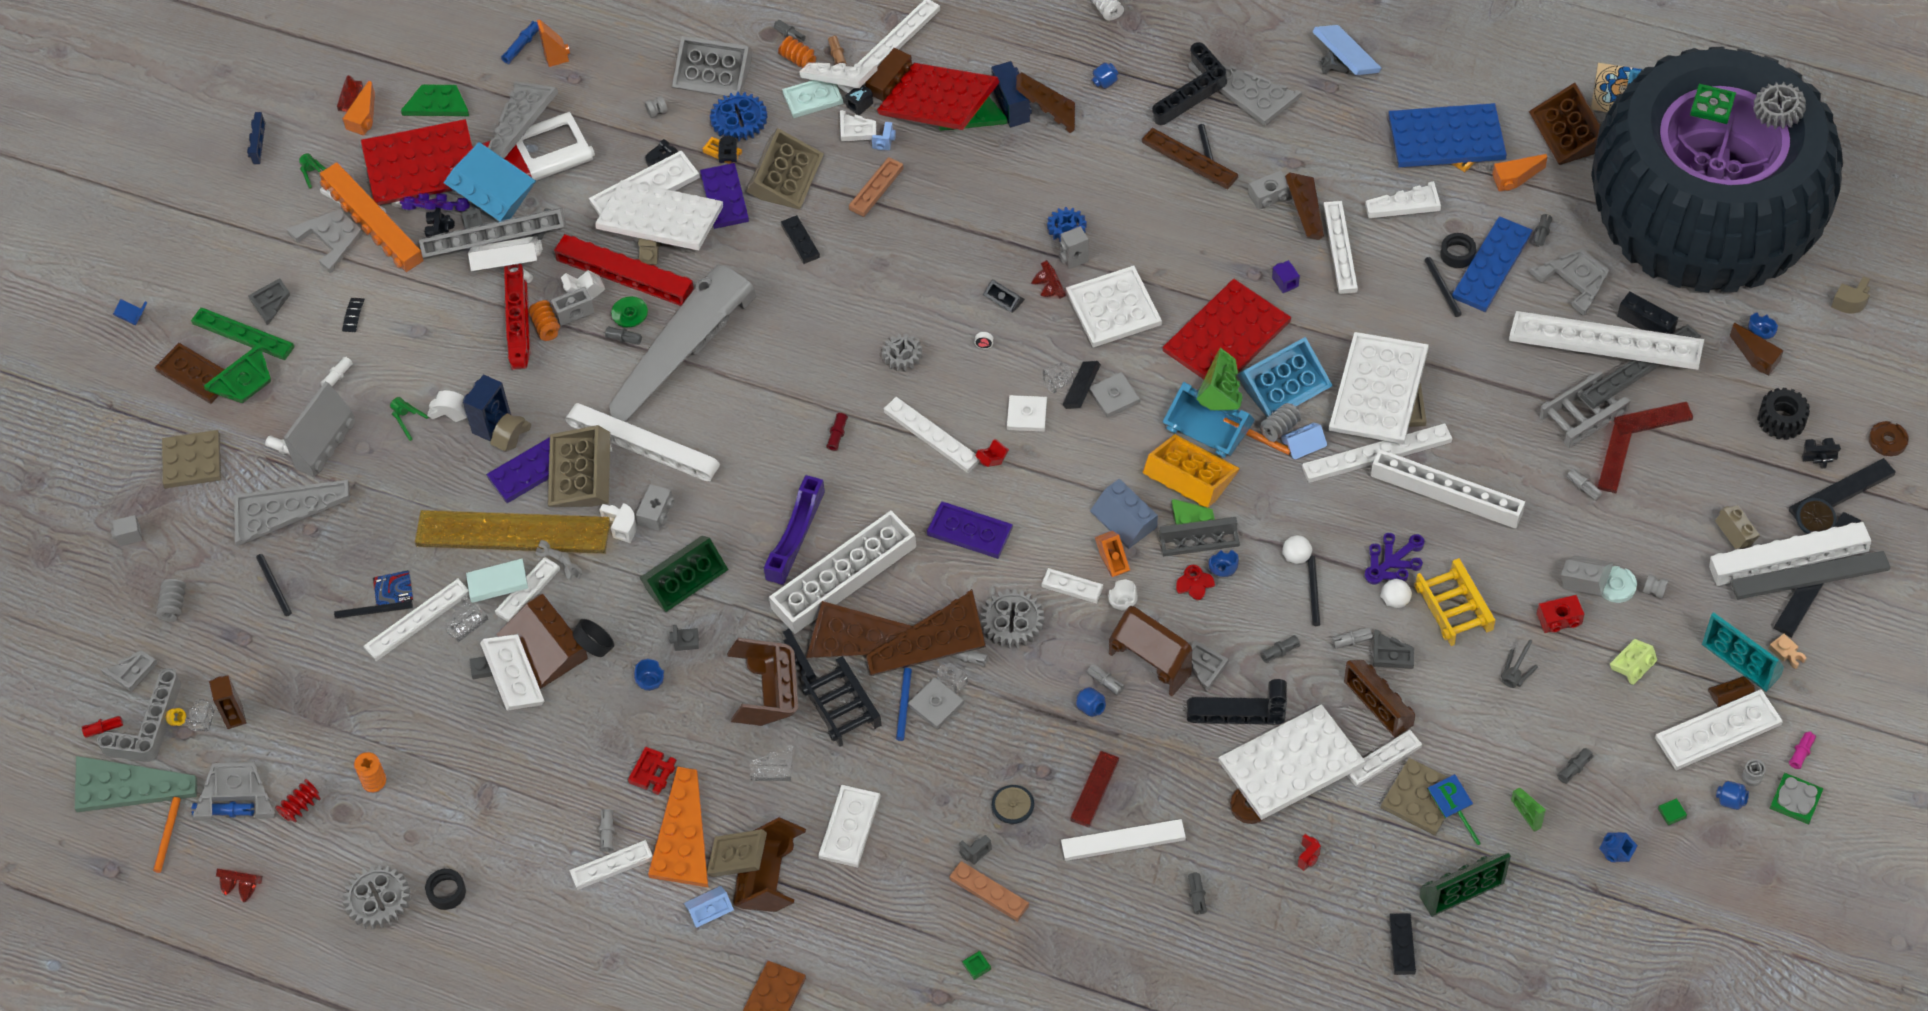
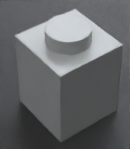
[111,515,143,546]

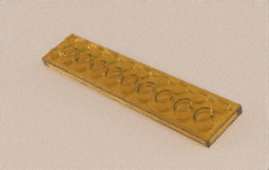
[415,510,610,554]

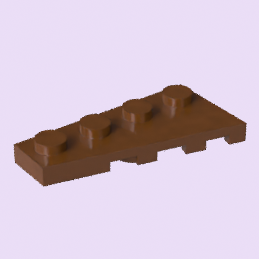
[1016,72,1075,133]
[1285,172,1324,240]

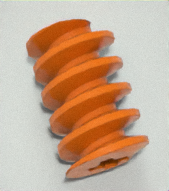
[778,36,816,68]
[528,300,560,341]
[354,752,387,793]

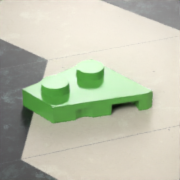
[1171,499,1215,525]
[1511,788,1546,832]

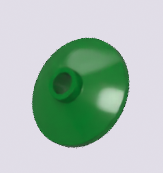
[611,296,648,327]

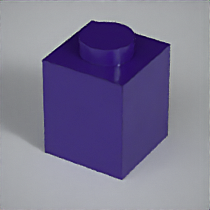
[1272,260,1300,293]

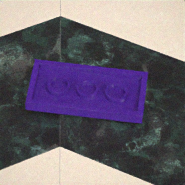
[700,163,749,229]
[486,437,550,503]
[927,501,1013,559]

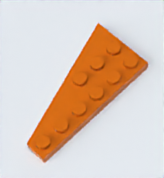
[648,767,709,888]

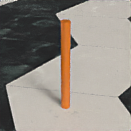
[1223,417,1290,455]
[153,797,181,873]

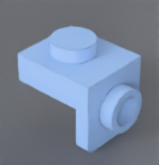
[872,122,896,150]

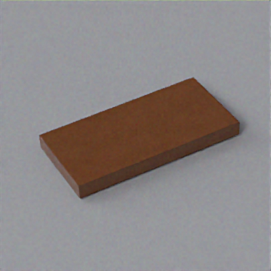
[154,343,225,404]

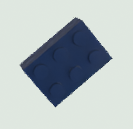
[991,61,1032,128]
[463,374,511,442]

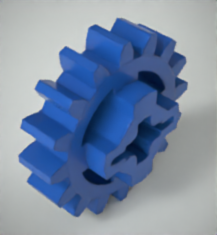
[1047,207,1087,242]

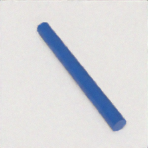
[896,668,912,741]

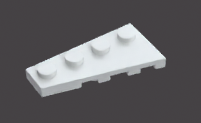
[799,63,877,88]
[1365,181,1441,218]

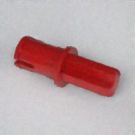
[82,716,123,738]

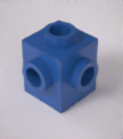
[1599,832,1638,862]

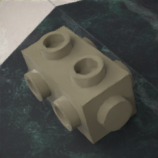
[1715,505,1760,549]

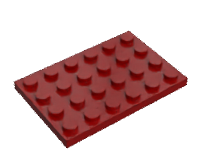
[877,63,999,130]
[361,119,473,205]
[1163,279,1291,379]

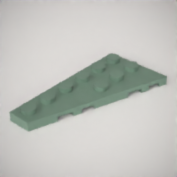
[75,756,197,812]

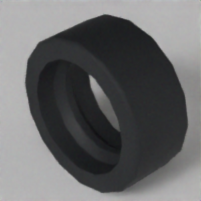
[1440,233,1476,268]
[425,868,466,910]

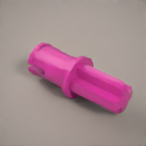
[1789,731,1816,769]

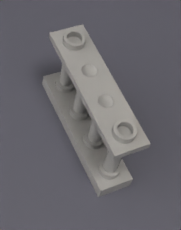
[1539,371,1630,448]

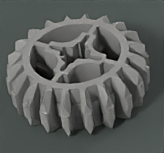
[1754,82,1806,130]

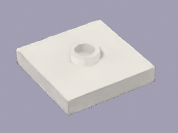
[1007,395,1047,432]

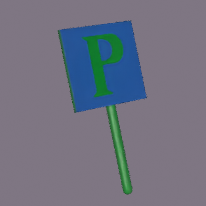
[1427,774,1480,845]

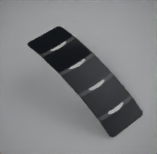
[342,298,365,333]

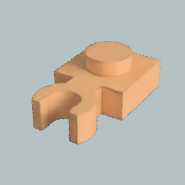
[1769,634,1806,669]

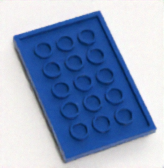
[1388,103,1507,168]

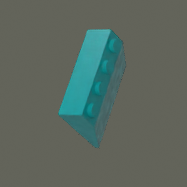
[1702,612,1784,692]

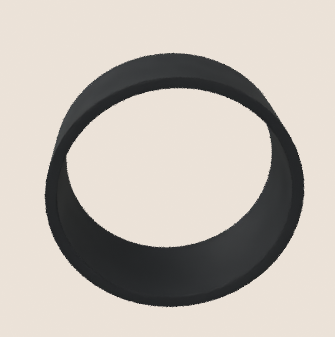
[573,619,614,657]

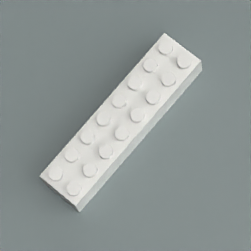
[769,510,916,634]

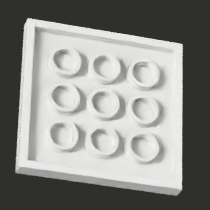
[1066,266,1162,348]

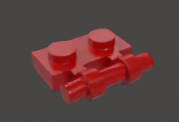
[628,747,677,795]

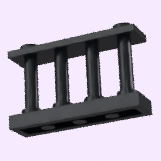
[800,656,882,747]

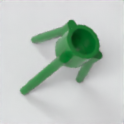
[299,153,327,189]
[390,397,429,441]

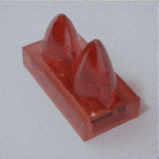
[337,75,363,112]
[1031,260,1066,299]
[216,868,263,902]

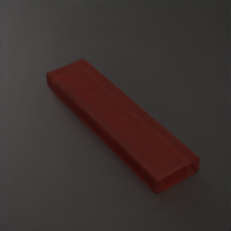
[1614,401,1693,436]
[1598,421,1634,494]
[1070,751,1119,828]

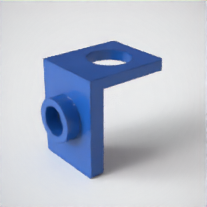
[113,299,147,326]

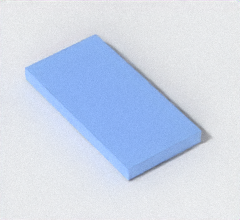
[1313,25,1381,75]

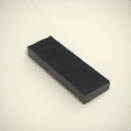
[1063,361,1101,409]

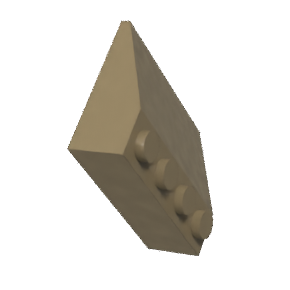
[746,128,824,209]
[548,425,611,507]

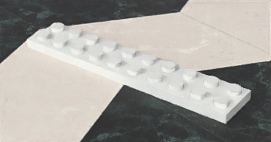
[1509,311,1704,370]

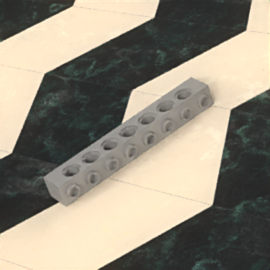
[419,207,567,258]

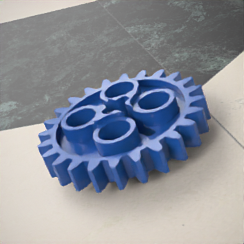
[710,92,768,141]

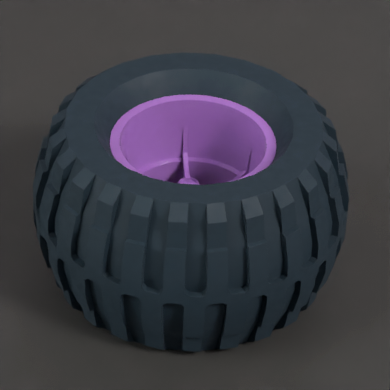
[1591,46,1843,293]

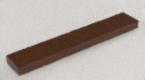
[1142,127,1238,190]

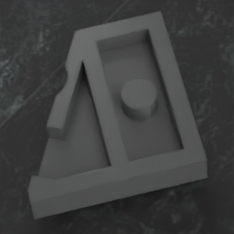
[1373,629,1414,669]

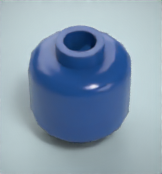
[1092,63,1119,89]
[1076,687,1106,717]
[1716,781,1749,810]

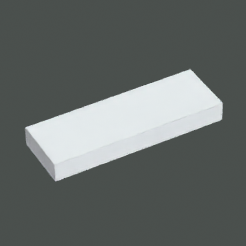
[1042,568,1103,604]

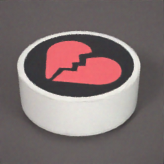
[974,332,994,349]

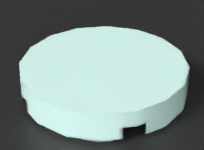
[1602,566,1637,603]

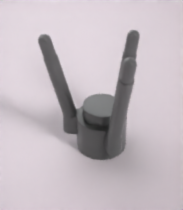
[1501,639,1538,688]

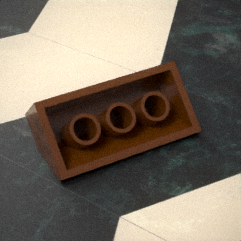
[1344,660,1415,738]

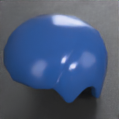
[1748,312,1778,340]
[1208,550,1239,577]
[634,659,664,691]

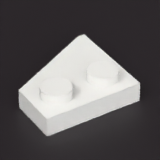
[840,110,876,141]

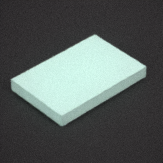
[782,80,843,119]
[466,559,528,603]

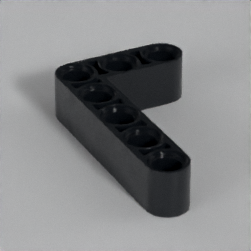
[1152,42,1227,125]
[1187,679,1287,725]

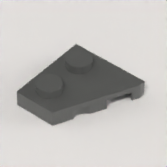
[248,278,290,325]

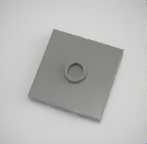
[1089,372,1140,418]
[908,677,964,730]

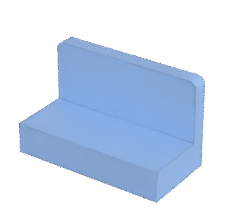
[1281,423,1327,459]
[684,886,734,928]

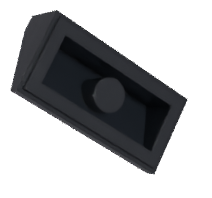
[983,279,1025,313]

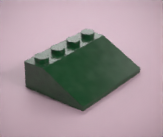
[1419,853,1511,917]

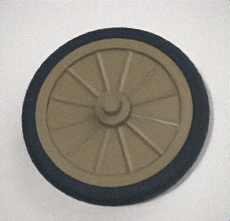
[991,785,1034,824]

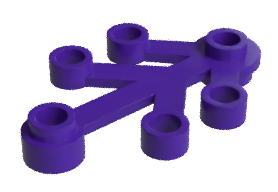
[400,193,470,211]
[1365,533,1425,585]

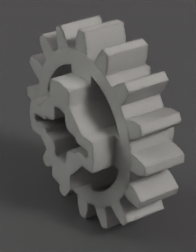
[882,334,922,371]

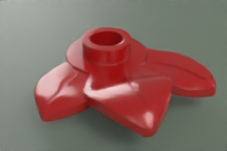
[1176,564,1215,600]

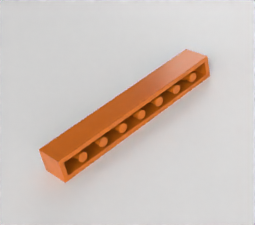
[319,162,424,272]

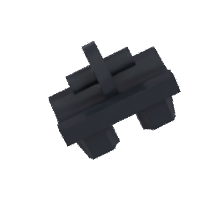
[424,207,455,237]
[1802,438,1841,469]

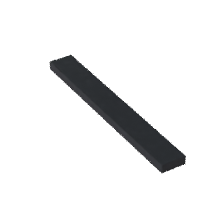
[1774,512,1861,638]

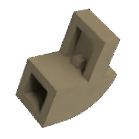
[638,238,662,265]
[1831,276,1871,314]
[490,413,531,452]

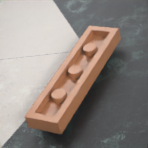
[849,157,904,217]
[949,861,1029,922]

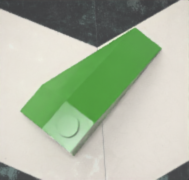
[1196,348,1243,410]

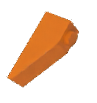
[537,20,570,67]
[342,81,375,136]
[1492,154,1548,191]

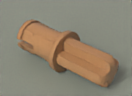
[828,35,847,65]

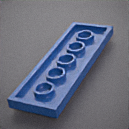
[1452,216,1533,312]

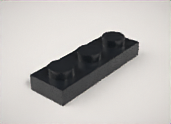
[781,215,820,264]
[783,628,818,682]
[1389,913,1416,975]

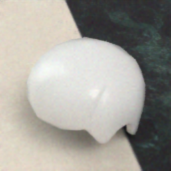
[1282,535,1312,564]
[1109,579,1138,611]
[1380,579,1412,609]

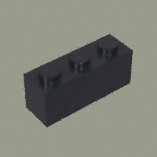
[1617,291,1679,334]

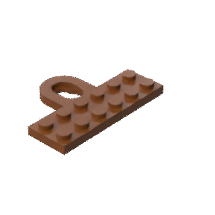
[743,961,806,1011]

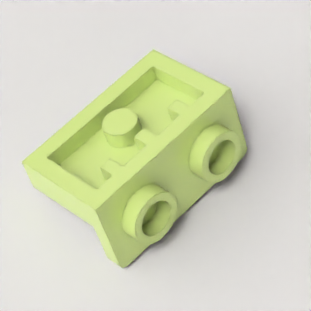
[1610,639,1657,685]

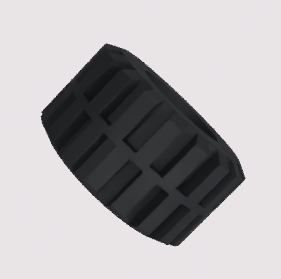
[1758,388,1810,440]

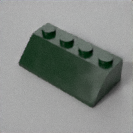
[640,536,729,612]

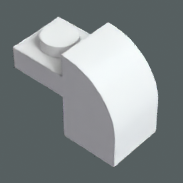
[561,270,605,299]
[427,390,467,422]
[600,503,637,543]

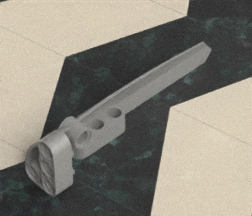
[609,265,756,422]

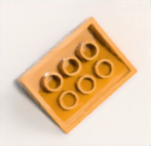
[1143,434,1240,508]

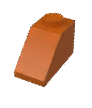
[1095,531,1130,577]

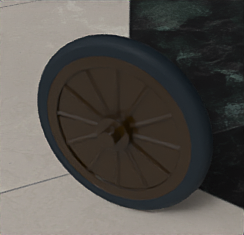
[1796,498,1837,534]

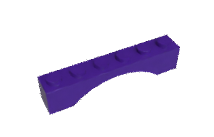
[764,475,825,585]

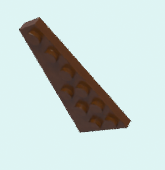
[866,589,986,676]
[806,601,913,658]

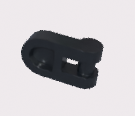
[718,135,737,163]
[646,139,678,167]

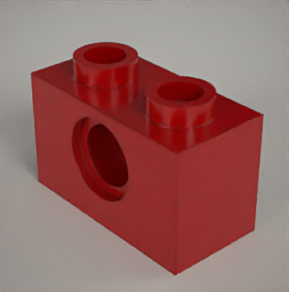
[1537,595,1585,633]

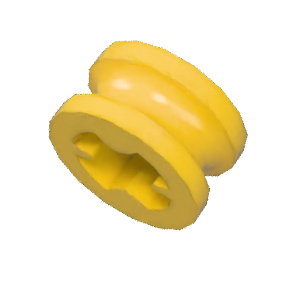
[165,708,186,726]

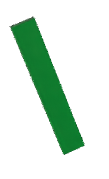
[191,307,295,360]

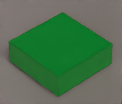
[1658,798,1687,826]
[962,951,991,980]

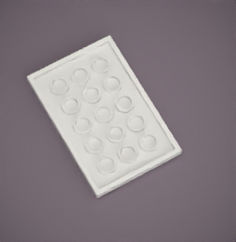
[596,180,723,251]
[1329,332,1429,444]
[1218,704,1365,820]

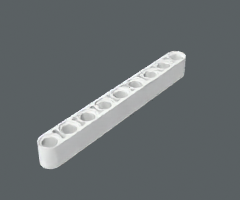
[565,403,720,481]

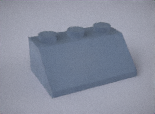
[1090,479,1158,549]

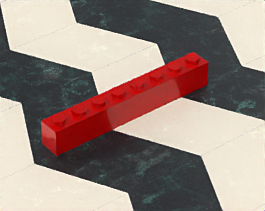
[554,234,694,306]

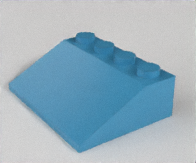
[444,142,536,221]
[1237,337,1333,417]

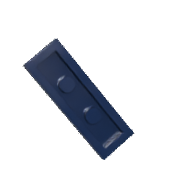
[247,112,266,164]

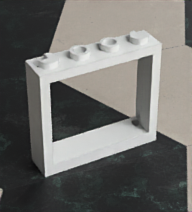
[468,236,543,271]

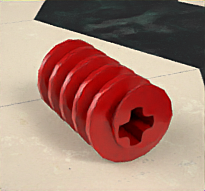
[275,779,321,823]

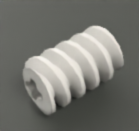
[1091,0,1124,21]

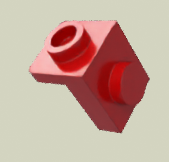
[975,439,1009,467]
[1298,834,1321,871]

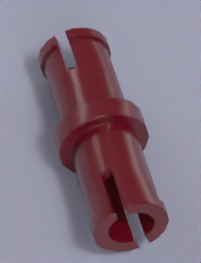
[826,413,848,451]

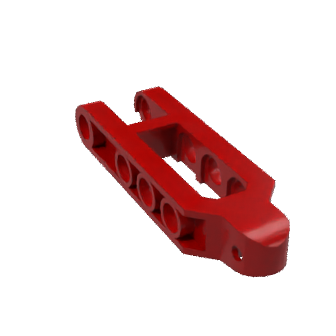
[504,263,531,370]

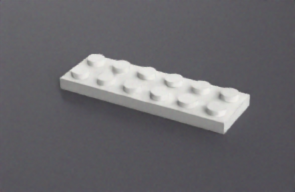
[589,151,700,216]
[1655,689,1783,770]

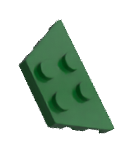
[401,84,469,116]
[939,97,1007,131]
[204,344,271,403]

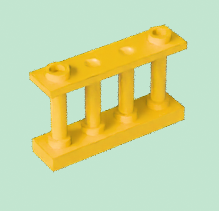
[1414,558,1495,646]

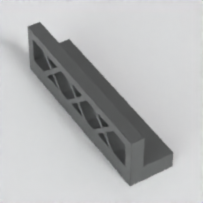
[1159,517,1240,557]

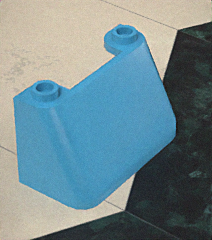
[1163,382,1255,458]

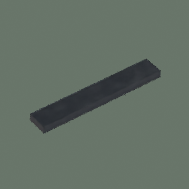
[1789,458,1896,519]

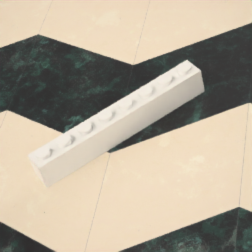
[1371,449,1525,529]
[1709,522,1871,586]

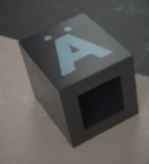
[845,85,873,116]

